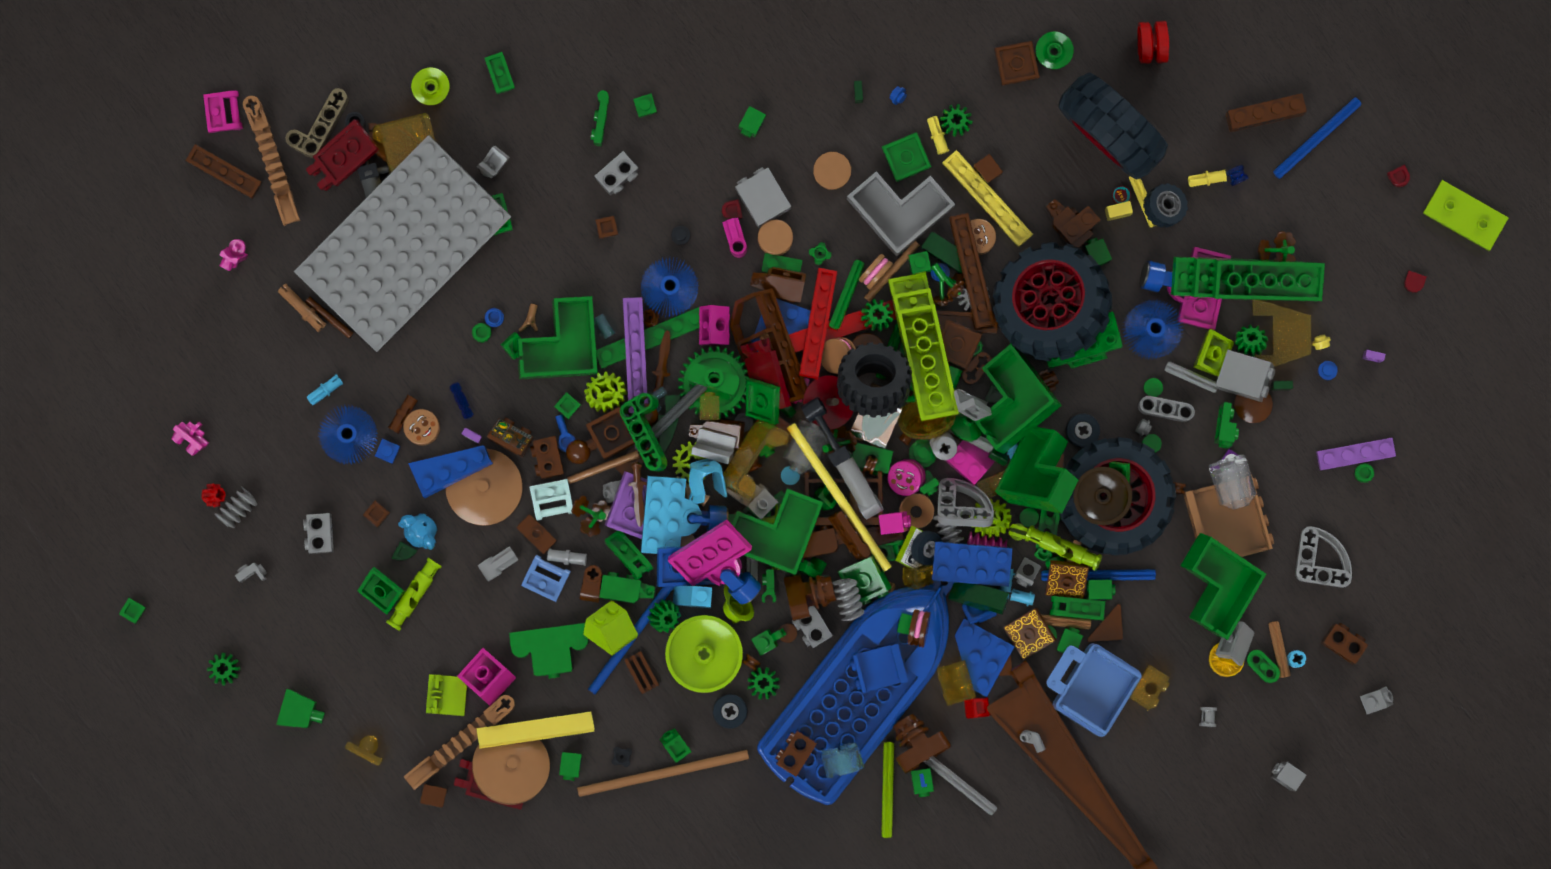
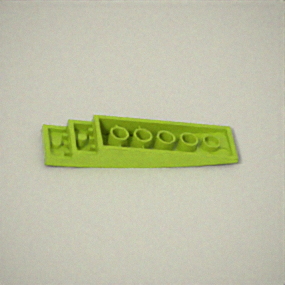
[888,272,959,421]

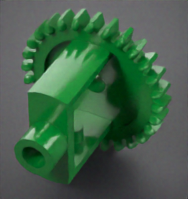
[678,346,749,420]

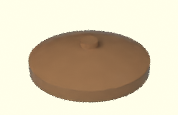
[446,449,523,526]
[472,740,550,805]

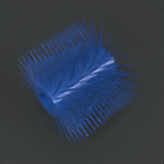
[641,257,699,317]
[1121,300,1184,360]
[318,405,377,465]

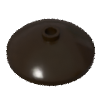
[1074,467,1132,525]

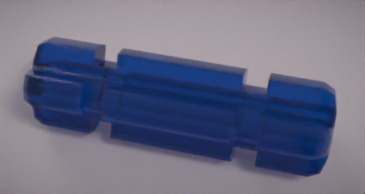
[450,382,473,419]

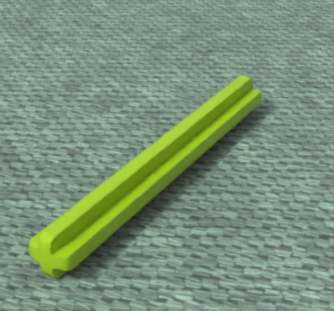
[881,742,894,838]

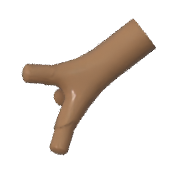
[519,304,538,332]

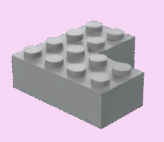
[847,171,955,257]

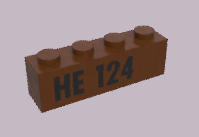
[1225,93,1307,132]

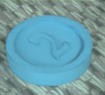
[781,466,800,485]

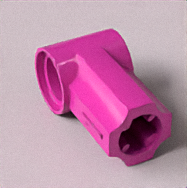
[722,218,747,258]

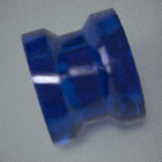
[1226,164,1249,186]

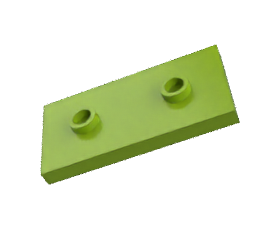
[1423,180,1508,251]

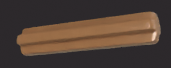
[1041,614,1091,630]
[1268,621,1290,678]

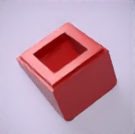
[964,697,990,719]

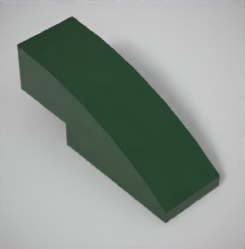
[922,232,983,274]
[658,395,680,455]
[948,582,1009,615]

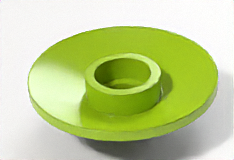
[411,67,450,106]

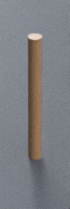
[864,241,920,302]
[567,450,641,484]

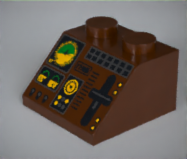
[487,418,534,458]

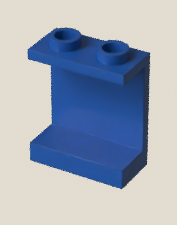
[850,643,908,694]

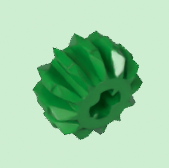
[940,104,973,137]
[861,299,893,332]
[1235,324,1268,357]
[647,599,681,633]
[207,653,241,685]
[747,667,780,700]

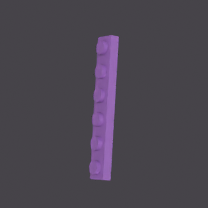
[623,297,648,413]

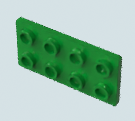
[1047,312,1123,369]

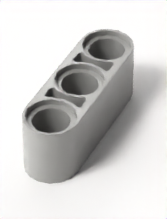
[1138,396,1195,422]

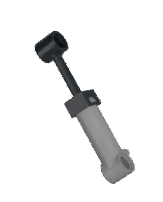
[801,397,884,520]

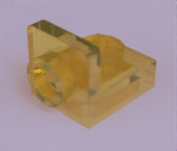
[700,392,719,420]
[902,565,934,590]

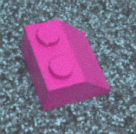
[945,440,995,485]
[457,648,516,706]

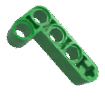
[620,393,667,472]

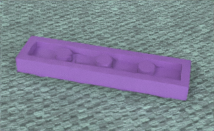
[1316,438,1396,471]

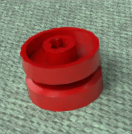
[1137,21,1169,64]

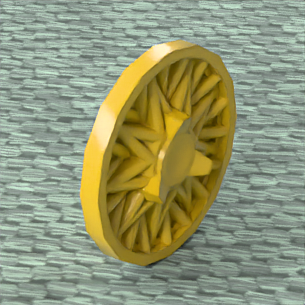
[1208,642,1244,677]

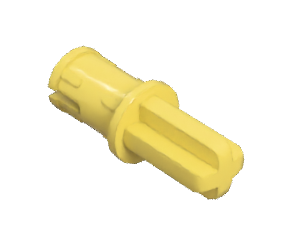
[927,116,949,155]
[1188,170,1227,187]

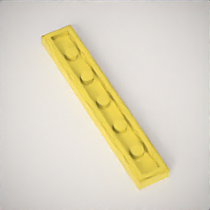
[942,150,1033,247]
[476,712,594,749]

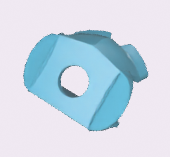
[689,459,727,504]

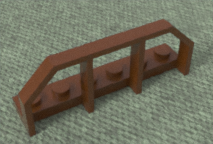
[730,288,807,403]

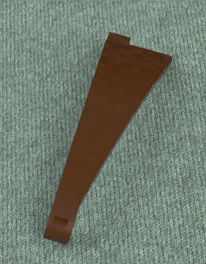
[987,660,1158,869]

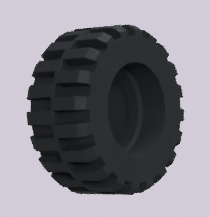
[837,342,912,418]

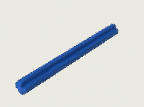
[1273,97,1362,179]
[1041,570,1156,581]

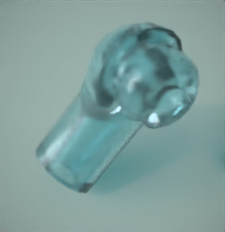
[648,387,667,412]

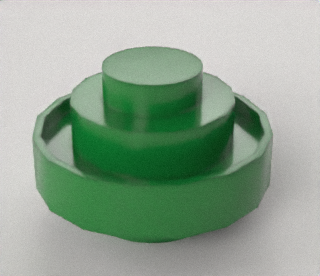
[909,439,937,468]

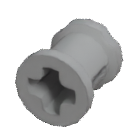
[1199,707,1217,727]

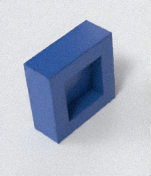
[375,439,400,464]

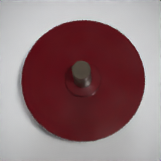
[803,376,853,429]

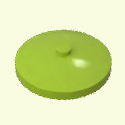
[665,615,743,693]

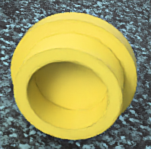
[1312,335,1331,350]

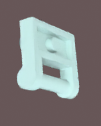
[530,479,573,521]

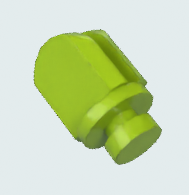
[1008,523,1028,540]

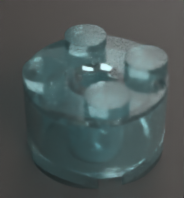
[821,743,864,778]

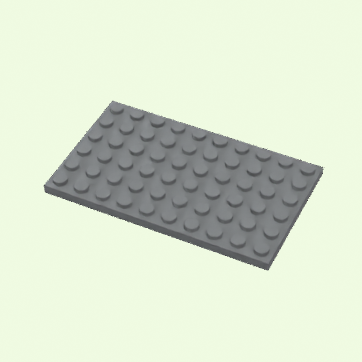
[294,135,511,352]

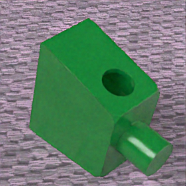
[276,689,325,728]

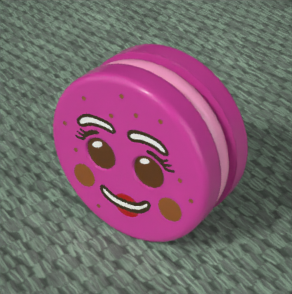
[888,459,926,496]

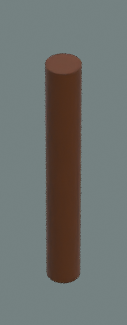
[305,297,354,339]

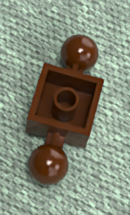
[566,403,658,464]

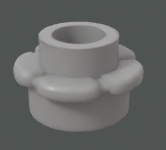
[1135,419,1152,437]

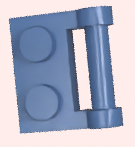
[521,555,571,602]

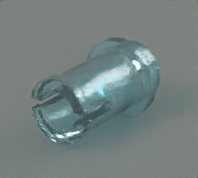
[594,314,615,339]

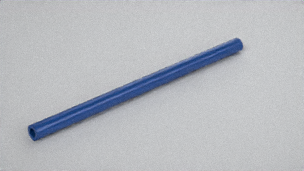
[588,586,675,695]

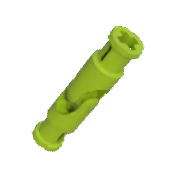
[1025,525,1102,571]
[386,558,442,631]

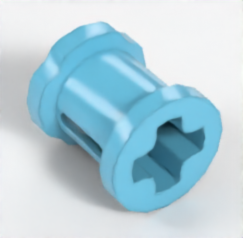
[1287,650,1306,668]

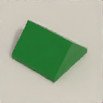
[357,567,406,615]

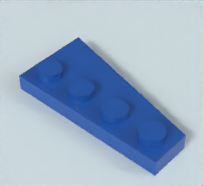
[408,445,493,498]

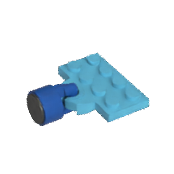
[641,475,728,554]

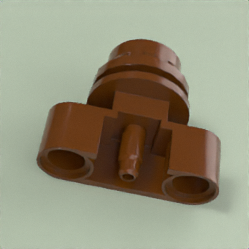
[783,573,836,621]
[893,714,952,774]

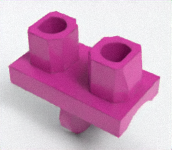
[219,239,248,271]
[171,422,209,456]

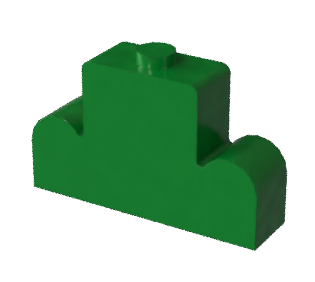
[509,623,589,679]

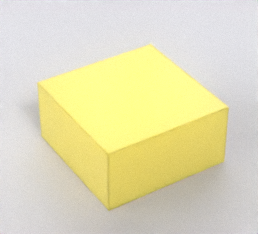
[1105,201,1133,221]

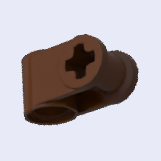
[580,565,603,603]

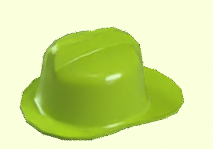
[723,584,754,624]

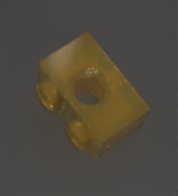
[1129,665,1170,710]

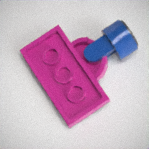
[1140,247,1231,330]
[668,520,761,604]

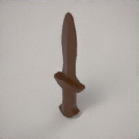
[652,330,670,395]
[628,462,647,527]

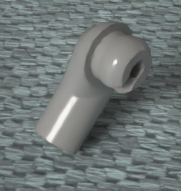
[1020,730,1046,753]

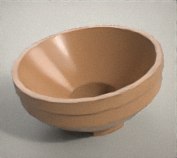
[899,494,934,529]

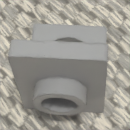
[743,489,778,520]
[1014,557,1041,587]

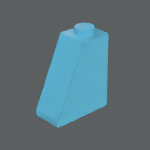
[673,586,712,608]

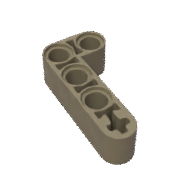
[285,88,349,158]

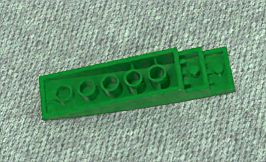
[1171,257,1325,301]

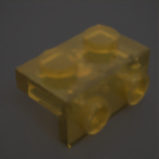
[937,660,976,706]

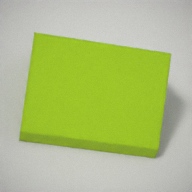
[1193,329,1234,377]

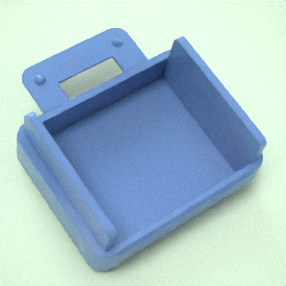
[1046,643,1142,737]

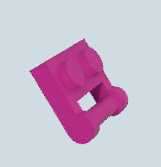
[203,91,243,133]

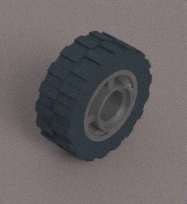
[1143,183,1188,228]

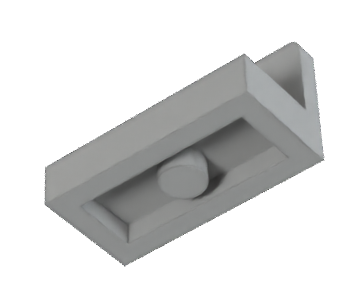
[954,390,992,421]
[691,428,737,464]
[1215,621,1254,666]

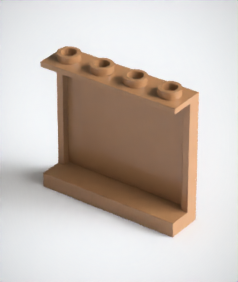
[1183,474,1274,557]

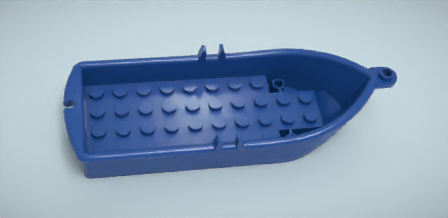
[757,580,954,805]

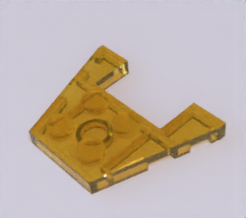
[1253,299,1311,367]

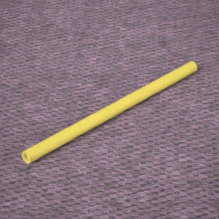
[787,423,892,572]

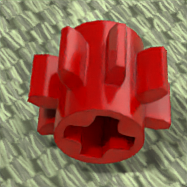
[201,483,225,507]

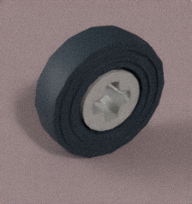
[1066,413,1100,448]
[911,531,942,566]
[713,694,747,729]

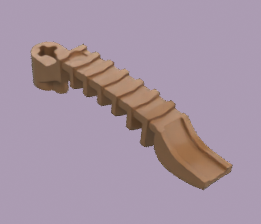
[243,96,300,226]
[404,695,515,790]

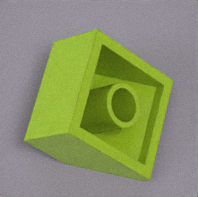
[583,600,638,656]

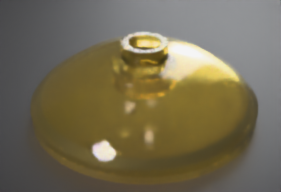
[898,402,956,440]

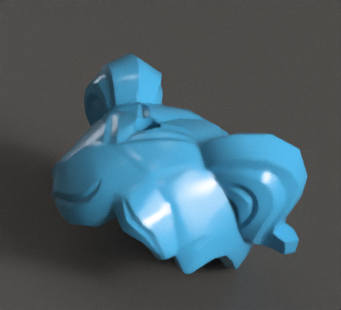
[398,513,437,550]

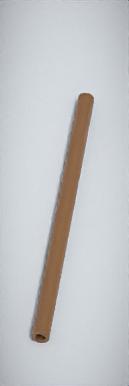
[577,750,749,797]

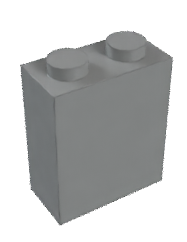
[735,167,791,228]
[1215,350,1275,402]

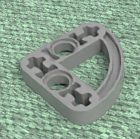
[937,478,994,527]
[1295,526,1352,588]

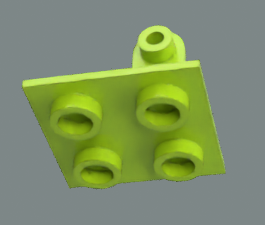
[426,674,467,716]

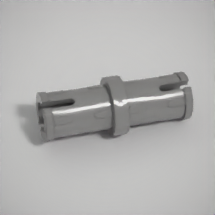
[547,549,587,566]

